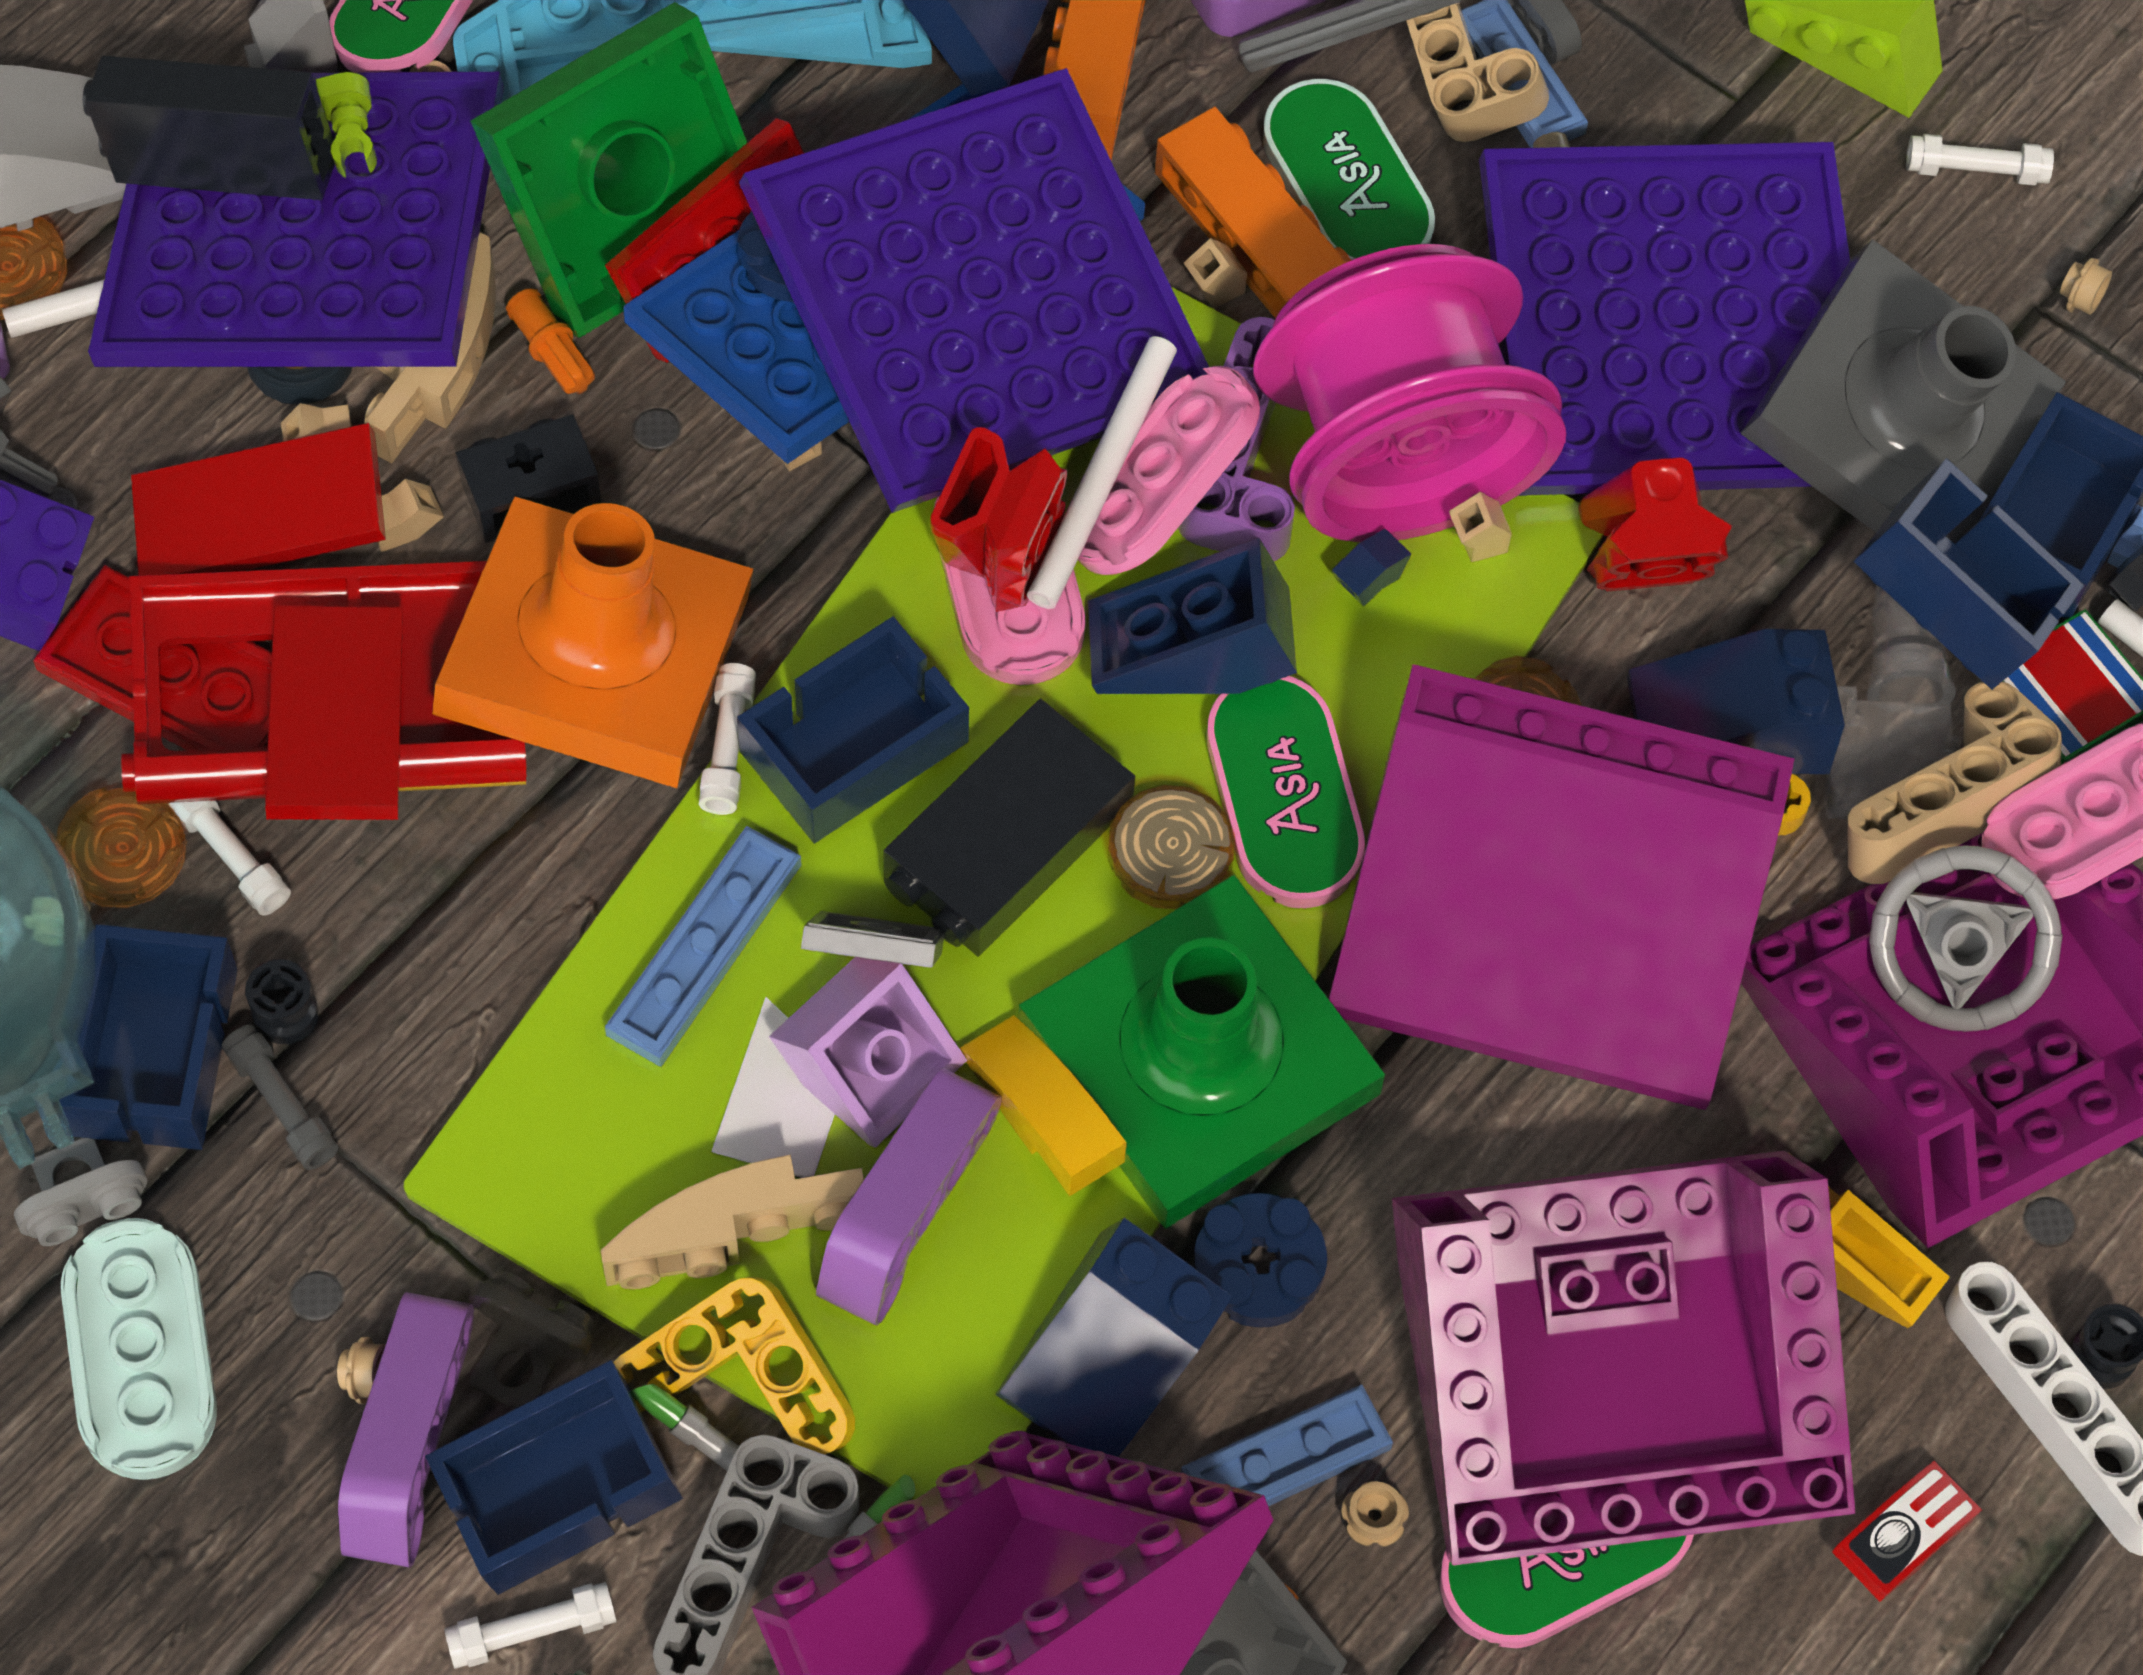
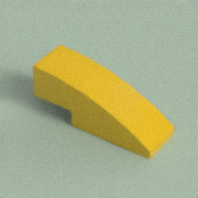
[959,1015,1127,1197]
[1788,1152,1950,1328]

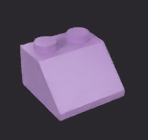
[769,957,967,1148]

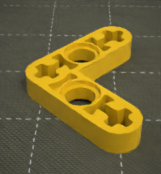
[614,1277,855,1455]

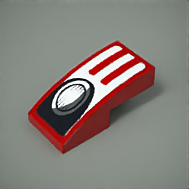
[1832,1461,1982,1602]

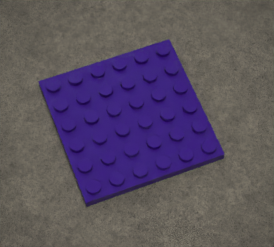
[739,68,1209,513]
[88,71,504,367]
[1479,142,1850,496]

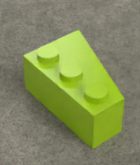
[1745,0,1943,118]

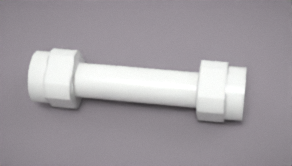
[1906,134,2054,185]
[699,663,756,815]
[168,801,291,915]
[444,1582,617,1669]

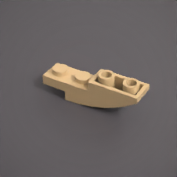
[364,232,496,463]
[601,1154,864,1289]

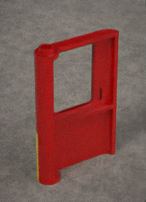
[121,561,526,805]

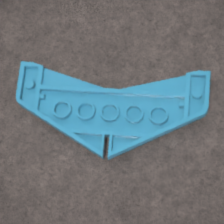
[453,0,932,102]

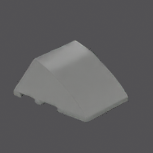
[0,65,126,231]

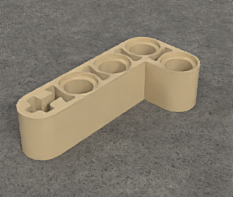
[1406,3,1549,142]
[1848,682,2062,884]

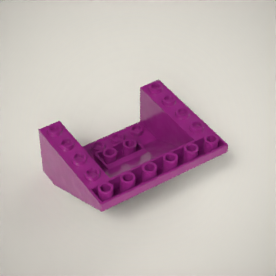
[1329,664,1794,1110]
[1741,832,2143,1248]
[1392,1151,1856,1565]
[751,1431,1273,1675]

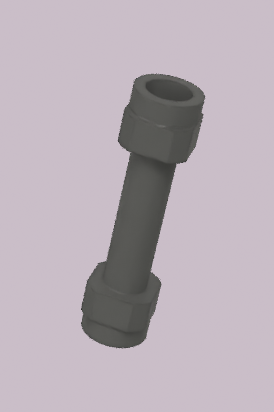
[222,1025,339,1170]

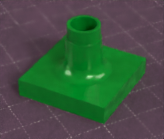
[470,2,747,338]
[1018,875,1385,1229]

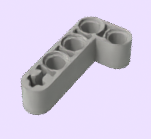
[653,1435,859,1675]

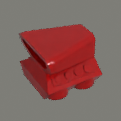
[930,427,1067,612]
[1578,457,1732,592]

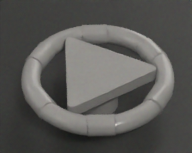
[1869,846,2063,1032]

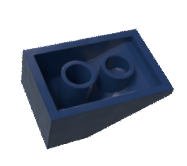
[1088,538,1297,694]
[1627,629,1845,774]
[995,1217,1233,1457]

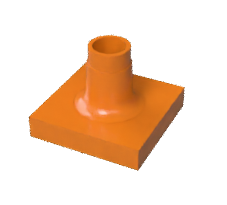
[432,496,754,788]

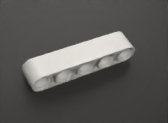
[1945,1262,2143,1556]

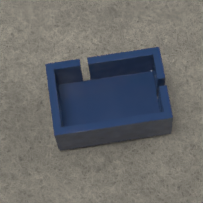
[1980,392,2143,620]
[1853,458,2084,690]
[737,616,969,844]
[57,924,238,1150]
[425,1360,683,1595]

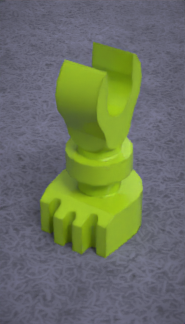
[316,72,377,178]

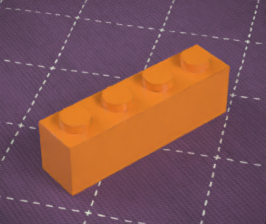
[1043,0,1146,161]
[1155,106,1352,319]

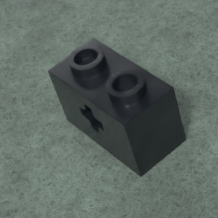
[456,414,602,543]

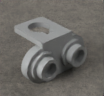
[14,1138,147,1246]

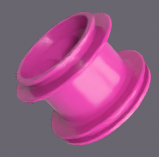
[1253,244,1566,542]

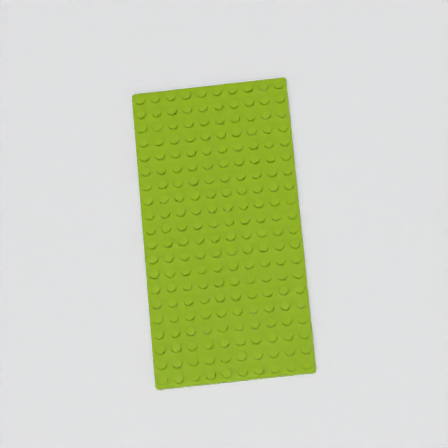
[404,287,1605,1500]

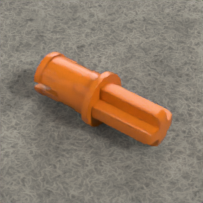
[506,288,595,395]

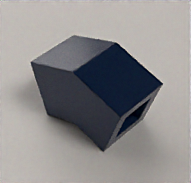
[1332,528,1411,607]

